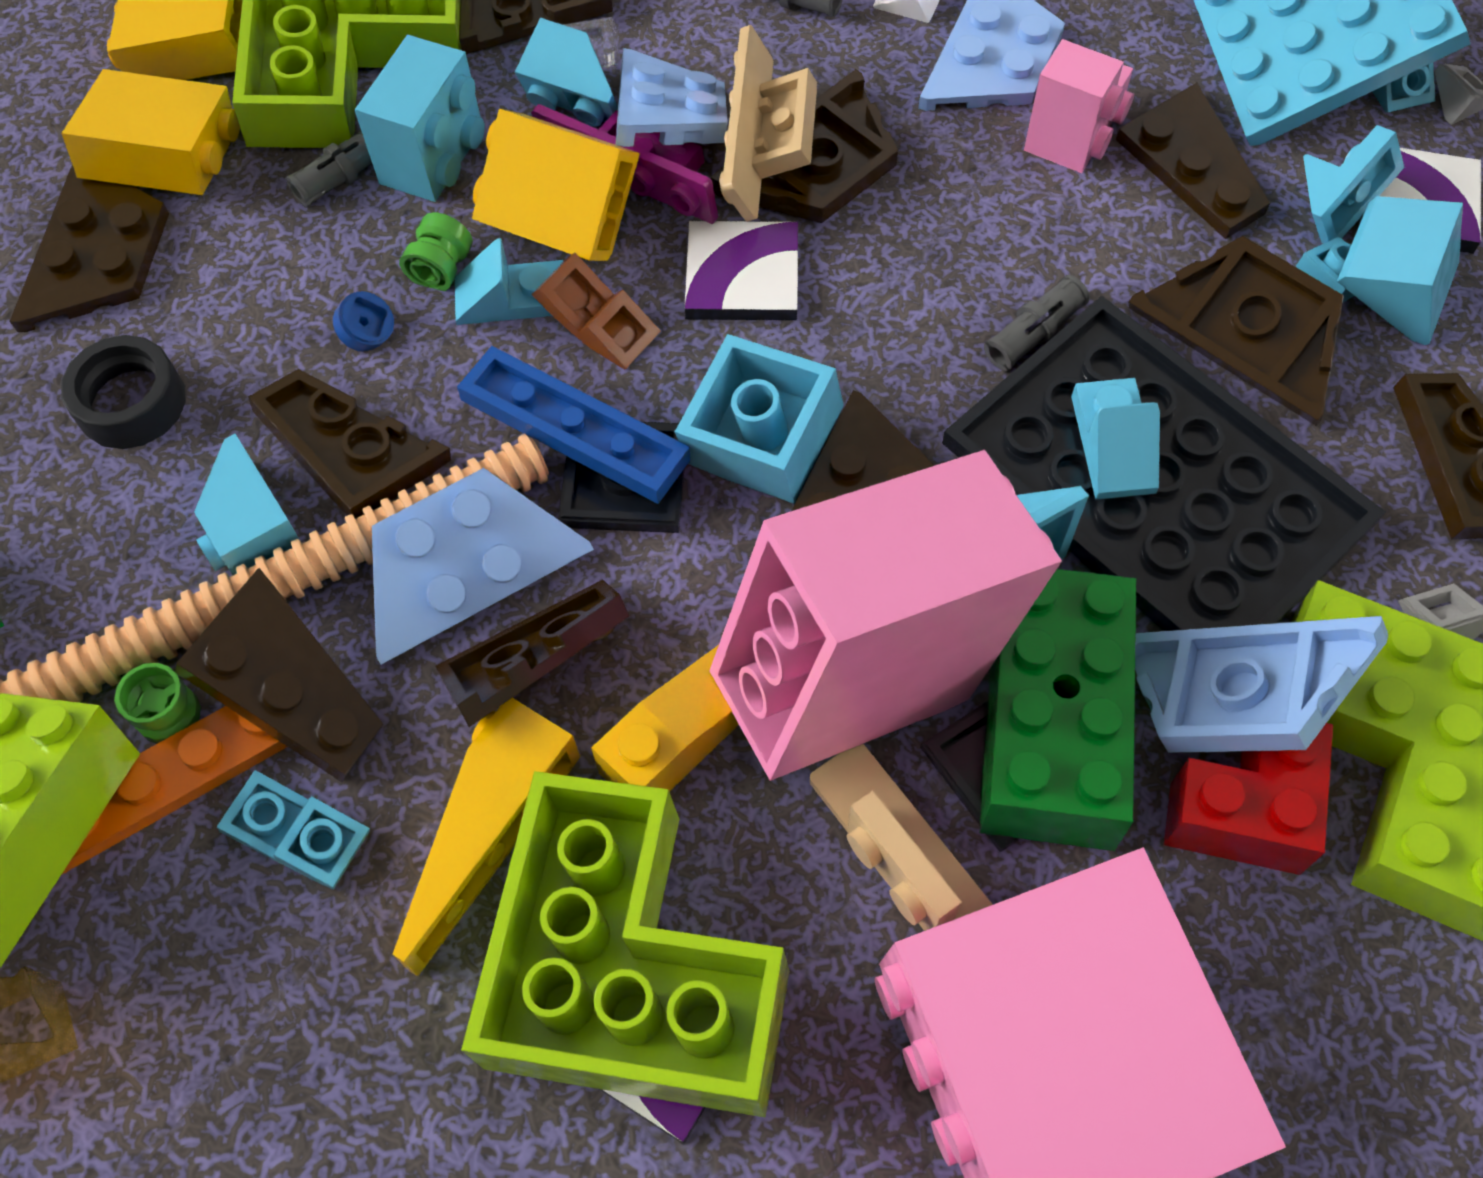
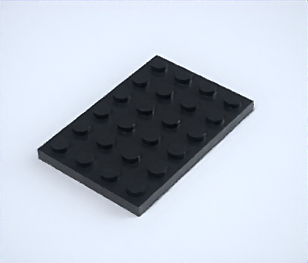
[942,295,1386,631]

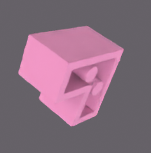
[1024,39,1134,173]

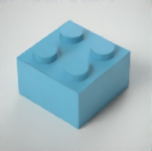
[355,34,485,202]
[675,334,844,504]

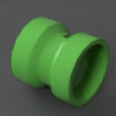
[399,212,473,291]
[114,663,201,744]

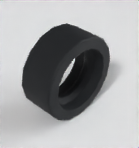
[61,335,186,449]

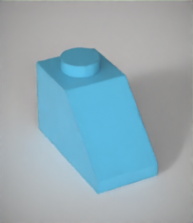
[194,434,302,575]

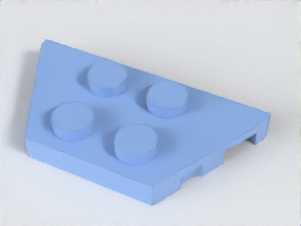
[918,0,1065,111]
[616,48,728,147]
[372,468,594,665]
[1135,616,1388,753]

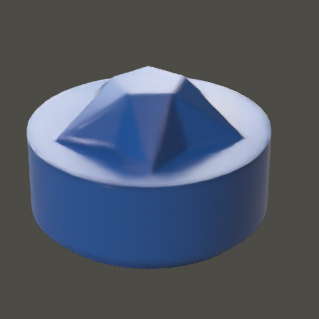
[333,291,394,352]

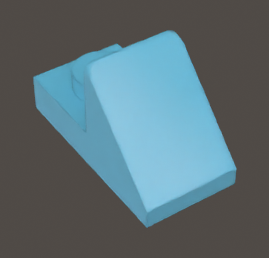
[1303,125,1405,244]
[455,238,563,325]
[1071,378,1160,500]

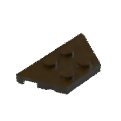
[711,69,898,223]
[9,165,169,332]
[1128,236,1344,426]
[792,390,935,511]

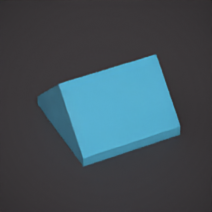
[1337,196,1463,345]

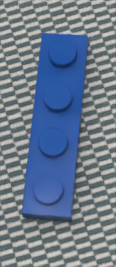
[457,346,691,504]

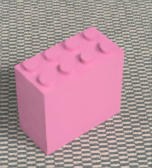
[710,450,1062,781]
[874,847,1286,1178]

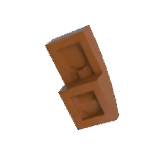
[531,252,661,370]

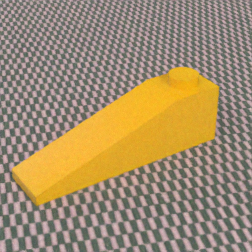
[591,645,739,792]
[392,698,580,976]

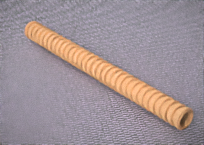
[0,434,549,703]

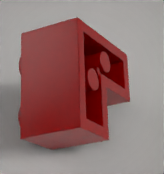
[1164,723,1333,875]

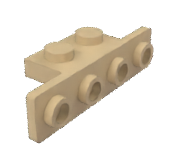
[719,25,817,222]
[810,744,993,931]

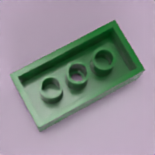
[979,569,1136,851]

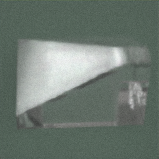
[564,17,620,71]

